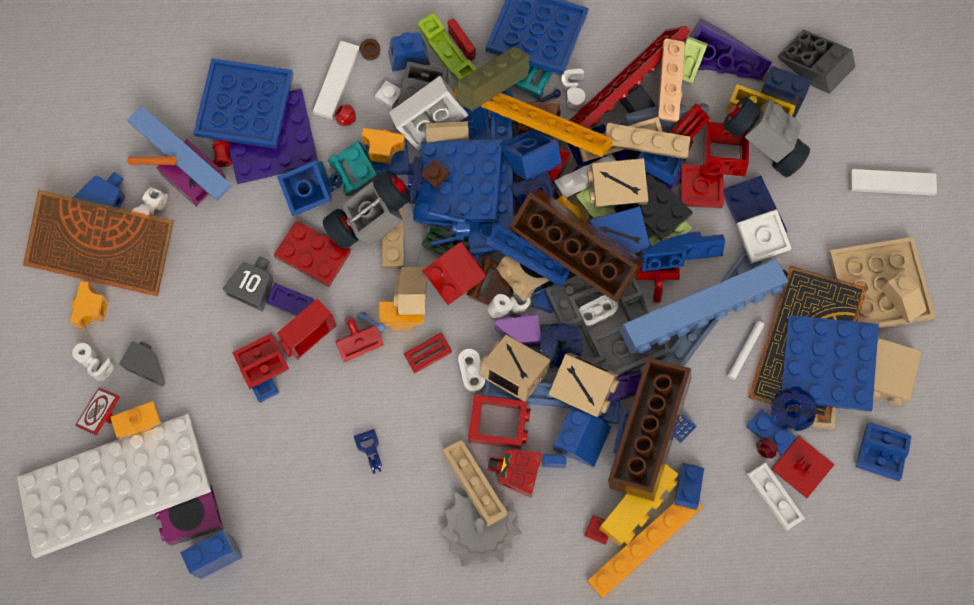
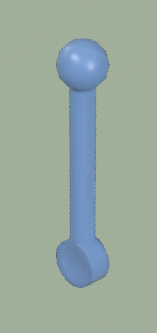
[358,312,386,331]

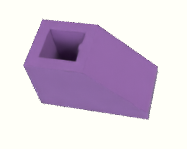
[495,313,541,347]

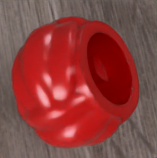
[334,104,356,126]

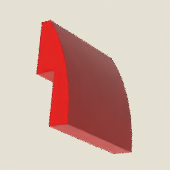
[232,333,289,389]

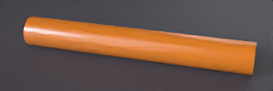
[127,156,177,165]

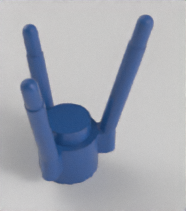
[419,211,470,246]

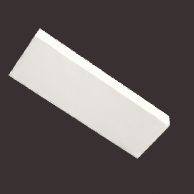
[746,462,805,532]

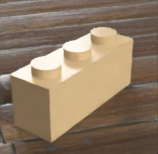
[394,267,428,315]

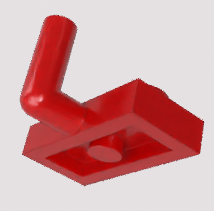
[636,267,680,303]
[335,315,384,362]

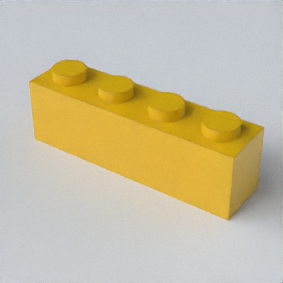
[599,464,678,546]

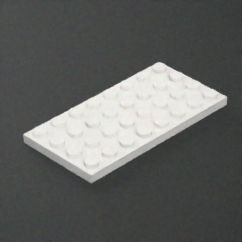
[17,414,211,558]

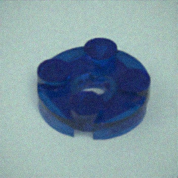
[539,323,584,368]
[771,386,817,431]

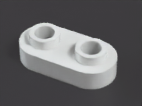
[579,295,618,328]
[458,349,485,393]

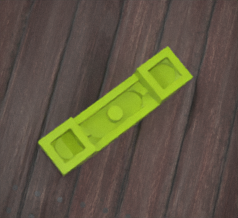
[417,12,476,81]

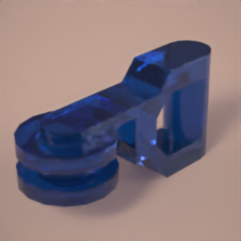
[353,429,382,474]

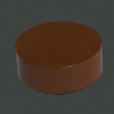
[360,39,381,60]

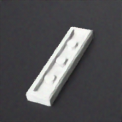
[313,41,360,120]
[850,169,937,196]

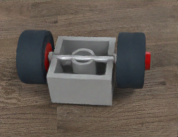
[723,97,810,177]
[323,170,411,249]

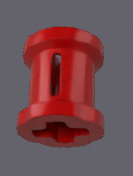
[212,140,232,167]

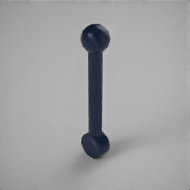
[534,89,561,102]

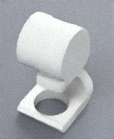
[561,69,586,111]
[131,187,168,219]
[487,291,531,319]
[72,343,116,381]

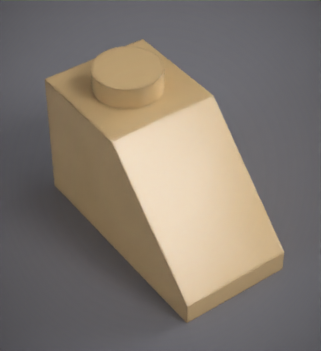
[881,270,927,324]

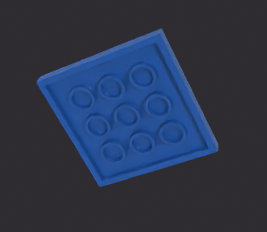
[485,0,589,76]
[193,58,294,149]
[413,139,504,223]
[780,315,879,412]

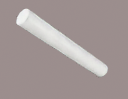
[727,321,765,380]

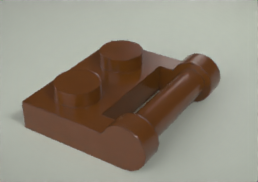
[467,256,512,305]

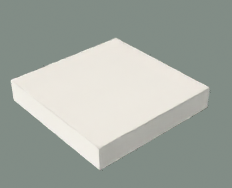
[736,209,792,264]

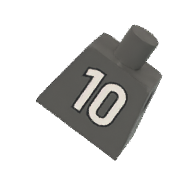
[223,256,273,312]

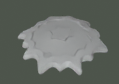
[439,487,522,566]

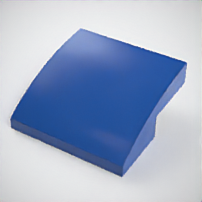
[856,422,912,481]

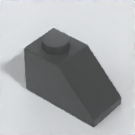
[119,341,165,387]

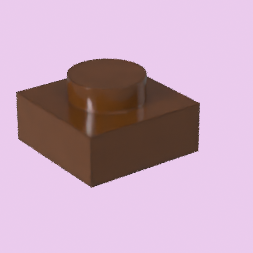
[420,159,451,190]

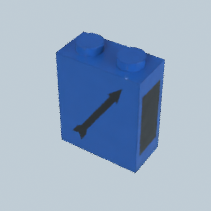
[587,206,650,253]
[180,531,242,579]

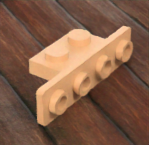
[658,39,684,122]

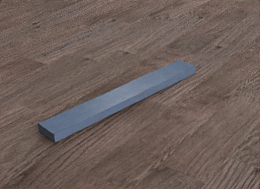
[661,250,762,366]

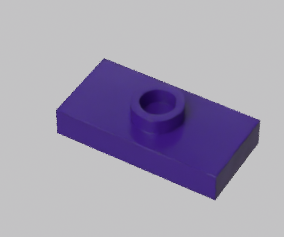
[266,283,315,316]
[608,370,642,404]

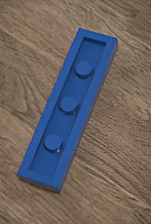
[486,224,570,287]

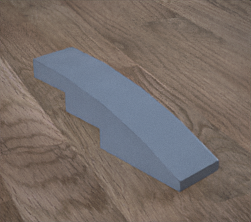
[624,103,709,133]

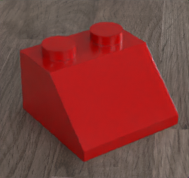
[422,241,487,305]

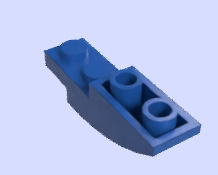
[641,231,725,271]

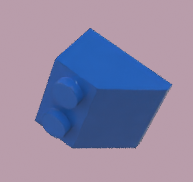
[499,128,562,180]
[277,161,332,216]
[553,406,611,468]

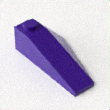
[689,18,772,80]

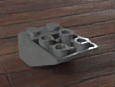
[777,29,856,94]
[394,61,449,128]

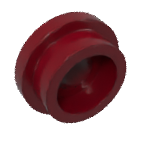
[756,438,778,459]

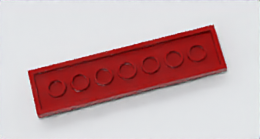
[558,25,690,141]

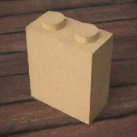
[873,338,922,406]

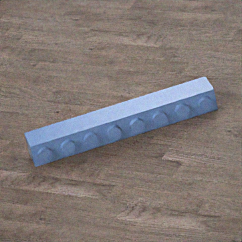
[620,259,788,354]

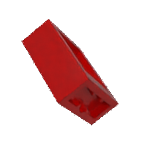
[703,121,749,177]
[277,298,337,360]
[468,395,531,449]

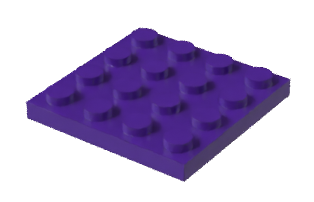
[229,89,318,184]

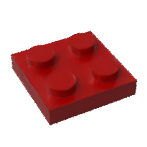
[680,164,724,208]

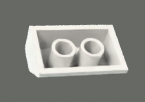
[389,76,468,151]

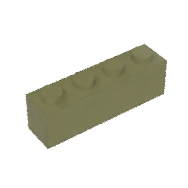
[457,46,530,111]

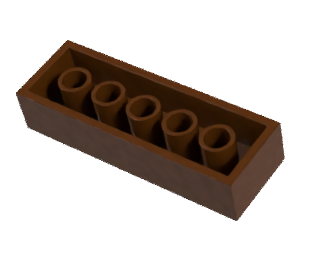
[509,189,645,302]
[608,357,692,501]

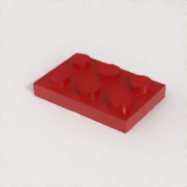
[274,220,351,287]

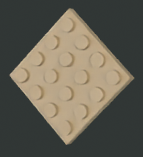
[828,237,936,329]

